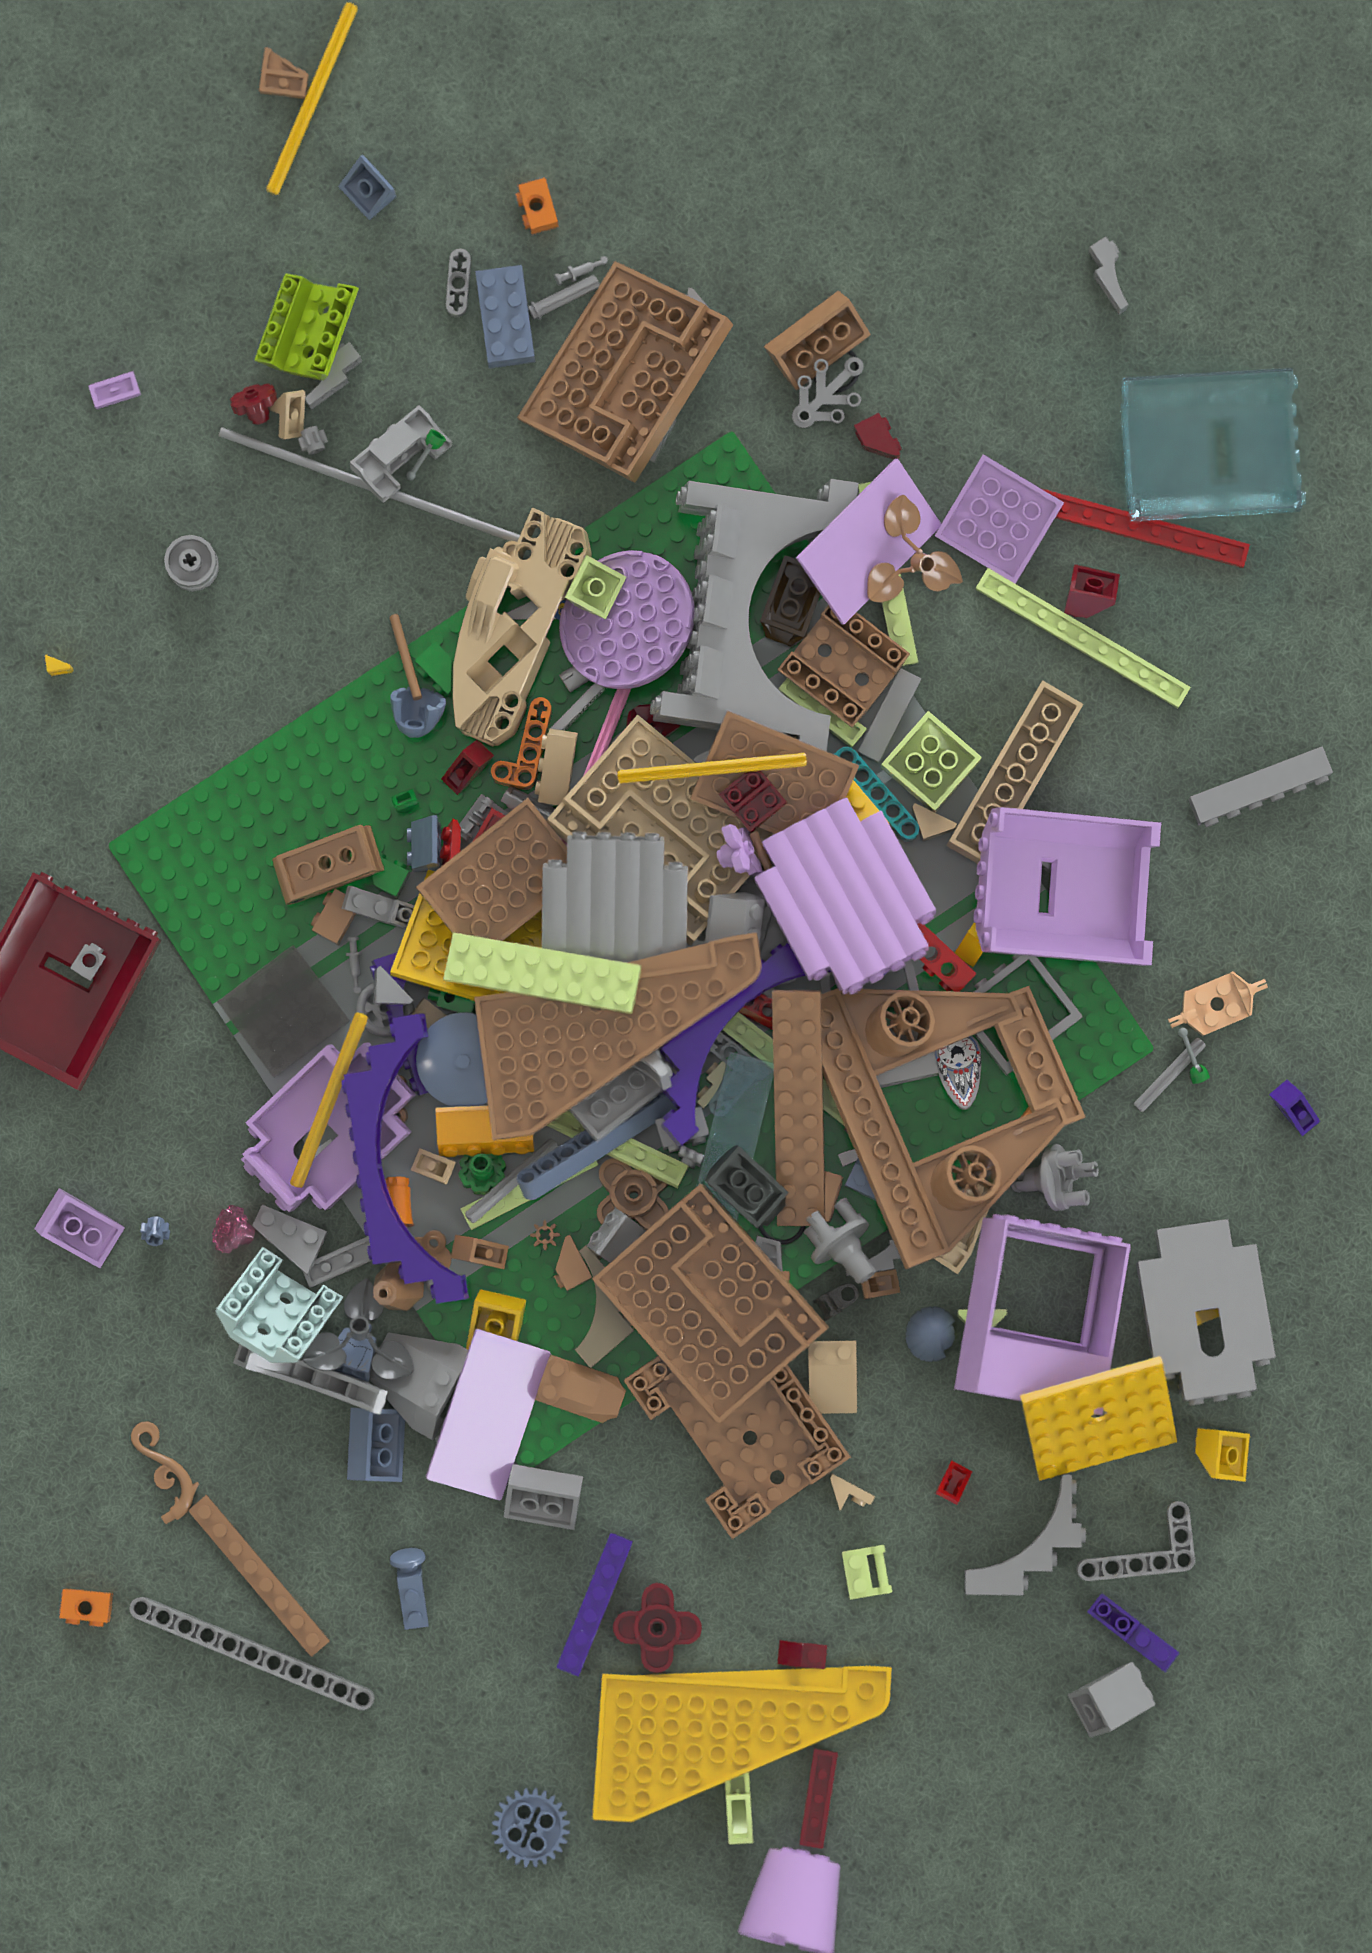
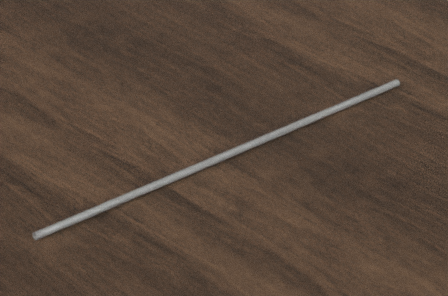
[219,428,749,621]

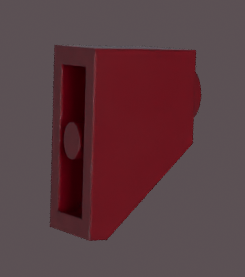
[441,739,494,795]

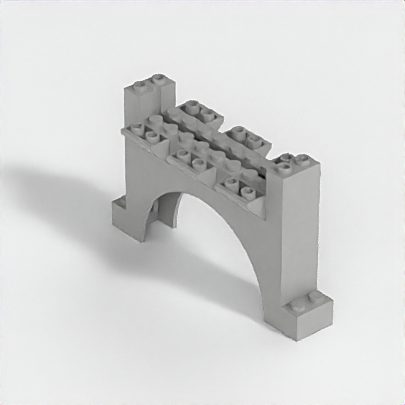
[650,479,859,751]

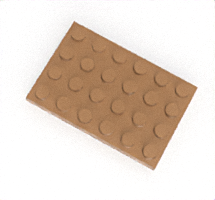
[690,710,859,834]
[416,798,567,941]

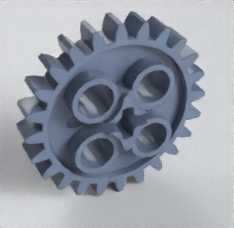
[492,1788,570,1867]

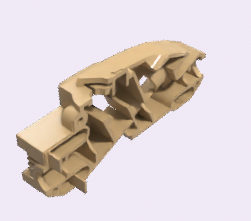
[453,508,592,747]

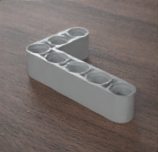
[1076,1501,1195,1581]

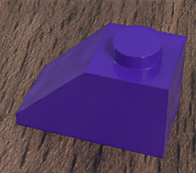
[1269,1080,1320,1136]

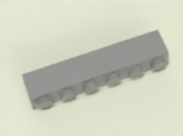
[1188,746,1333,827]

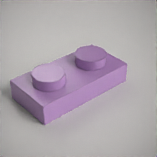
[88,371,141,409]

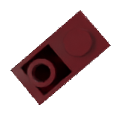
[853,413,902,460]

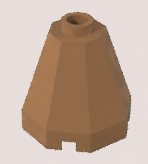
[373,1261,424,1311]

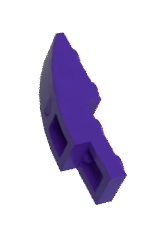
[1088,1593,1180,1673]

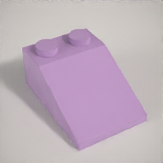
[34,1188,125,1268]

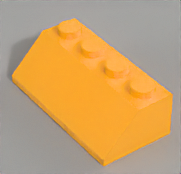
[435,1105,534,1157]

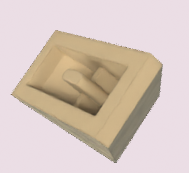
[912,803,957,841]

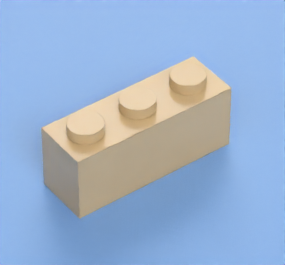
[535,729,578,806]

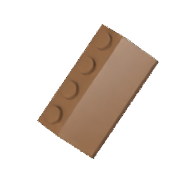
[764,291,871,390]

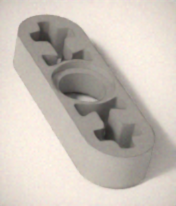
[446,249,471,317]

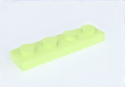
[778,678,867,748]

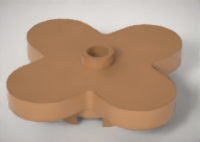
[597,1158,669,1230]

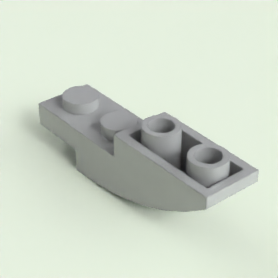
[341,886,415,929]

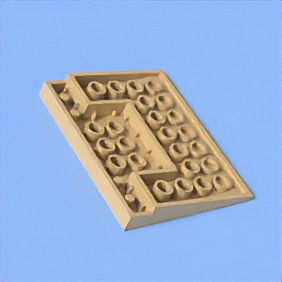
[546,715,774,946]

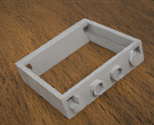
[974,955,1083,1075]

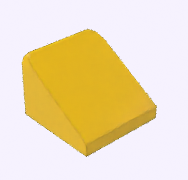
[45,655,73,676]

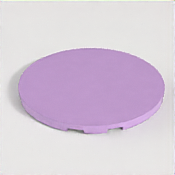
[560,551,694,689]

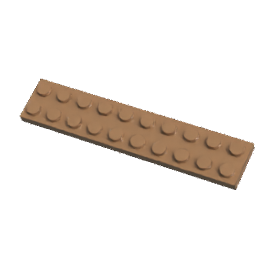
[772,990,825,1226]

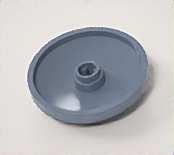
[416,1012,488,1107]

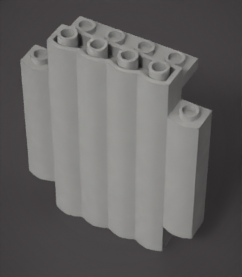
[542,832,688,963]

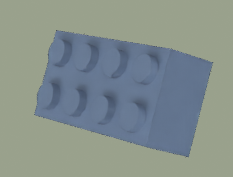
[475,265,535,368]

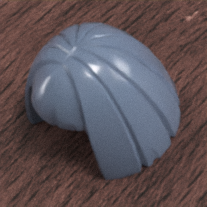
[390,687,446,738]
[906,1306,955,1362]

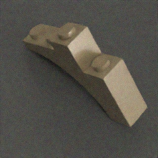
[575,1246,634,1368]

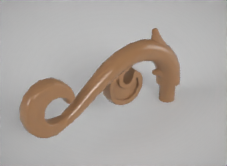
[131,1422,199,1524]

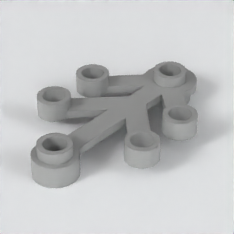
[792,357,863,428]

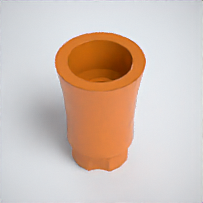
[386,1177,414,1227]

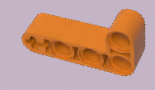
[491,697,552,790]

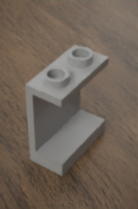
[587,1207,646,1263]

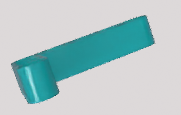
[834,747,919,842]

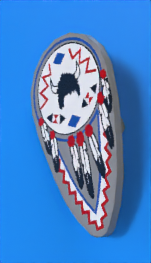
[934,1036,981,1110]

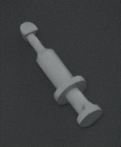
[555,257,608,285]
[346,937,362,993]

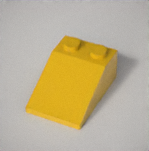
[466,1289,526,1350]

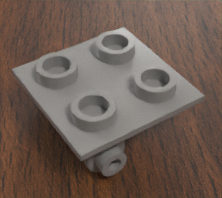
[459,794,508,844]

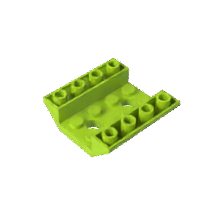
[255,273,359,381]

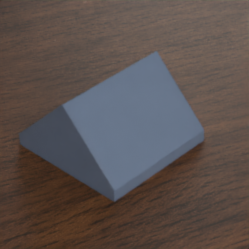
[338,155,396,220]

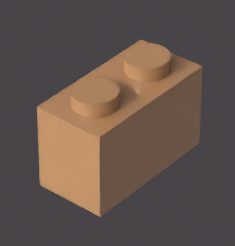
[311,889,356,946]

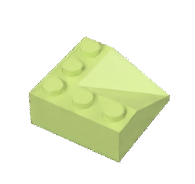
[881,711,982,813]

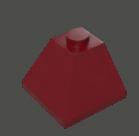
[1064,564,1120,618]

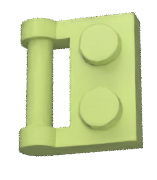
[842,1545,892,1600]

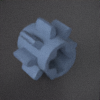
[140,1216,170,1246]

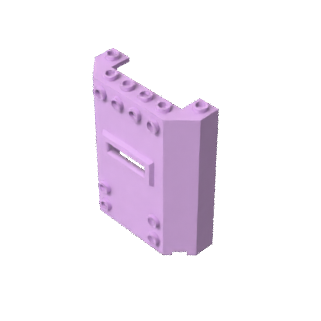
[974,807,1161,966]

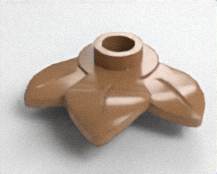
[414,1230,452,1269]

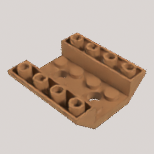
[777,605,910,728]

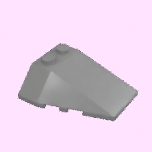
[370,1332,468,1441]

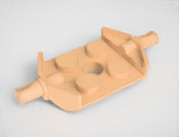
[1168,971,1268,1036]

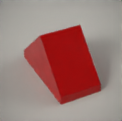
[935,1460,973,1505]

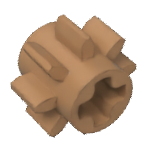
[530,1220,560,1250]

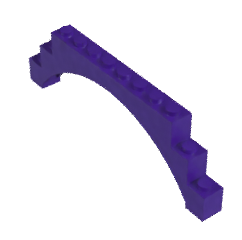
[660,943,889,1148]
[342,1014,469,1304]

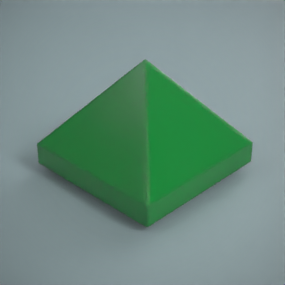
[391,789,418,813]

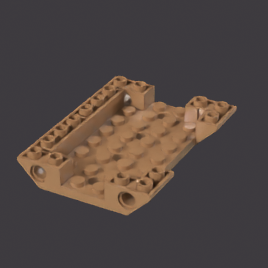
[624,1355,851,1539]

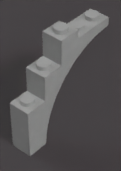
[233,1344,387,1415]
[965,1475,1086,1595]

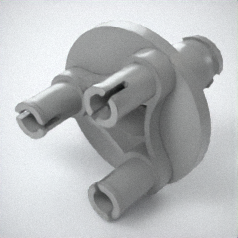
[1011,1144,1099,1211]
[804,1198,876,1284]

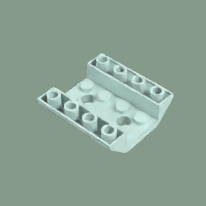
[216,1247,343,1363]

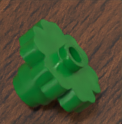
[458,1154,506,1195]

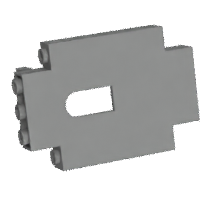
[1136,1219,1276,1405]

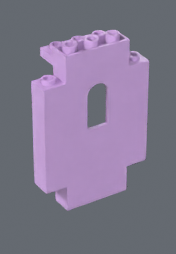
[241,1042,416,1212]

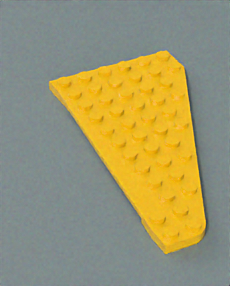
[593,1666,891,1822]

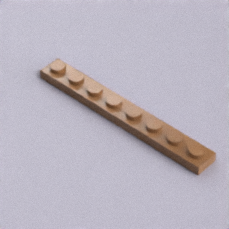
[188,1495,330,1657]

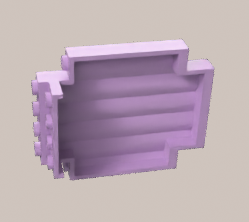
[754,797,936,994]

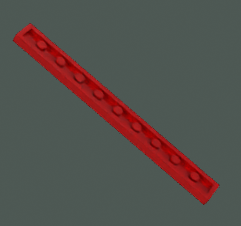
[1042,489,1250,568]

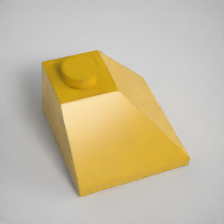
[1195,1428,1250,1482]

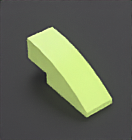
[725,1772,753,1844]

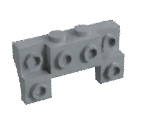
[350,405,452,503]

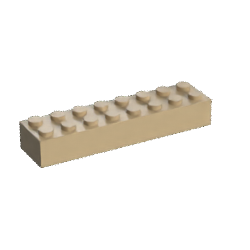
[946,680,1083,864]

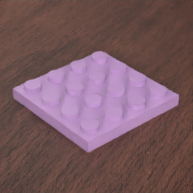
[935,455,1064,584]

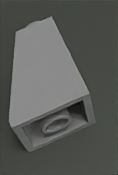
[1068,1662,1156,1738]

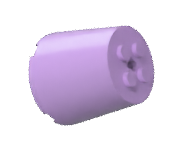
[738,1847,840,1953]

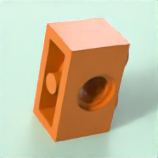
[516,178,559,234]
[60,1589,113,1627]

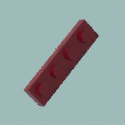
[799,1748,838,1849]

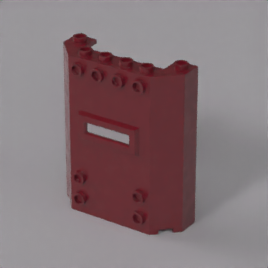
[0,872,161,1091]

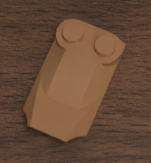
[535,1355,626,1423]

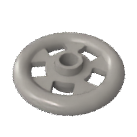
[356,982,413,1037]

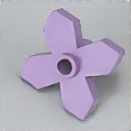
[717,824,763,876]

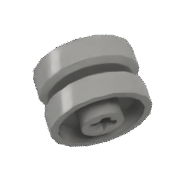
[164,535,219,591]

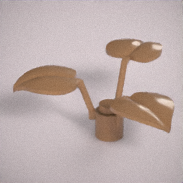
[867,495,963,602]

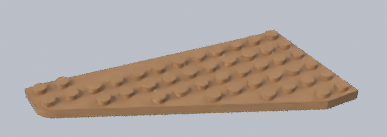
[474,933,762,1141]

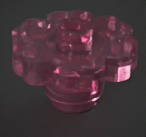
[212,1205,255,1254]

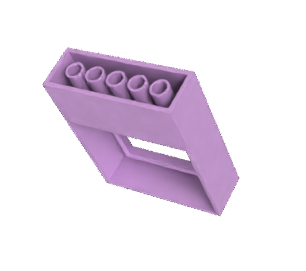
[954,1214,1131,1415]

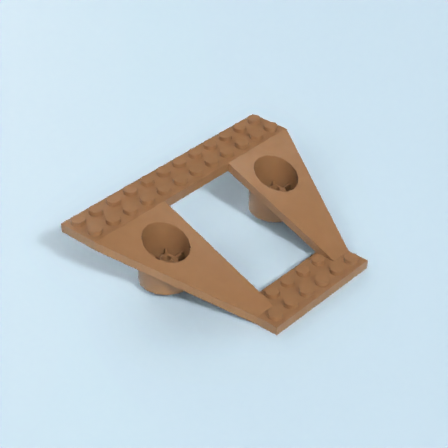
[821,986,1085,1269]

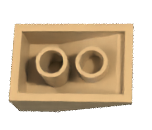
[808,1341,857,1414]

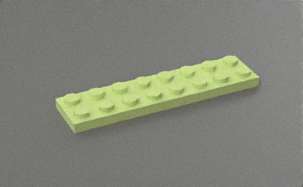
[444,933,642,1014]

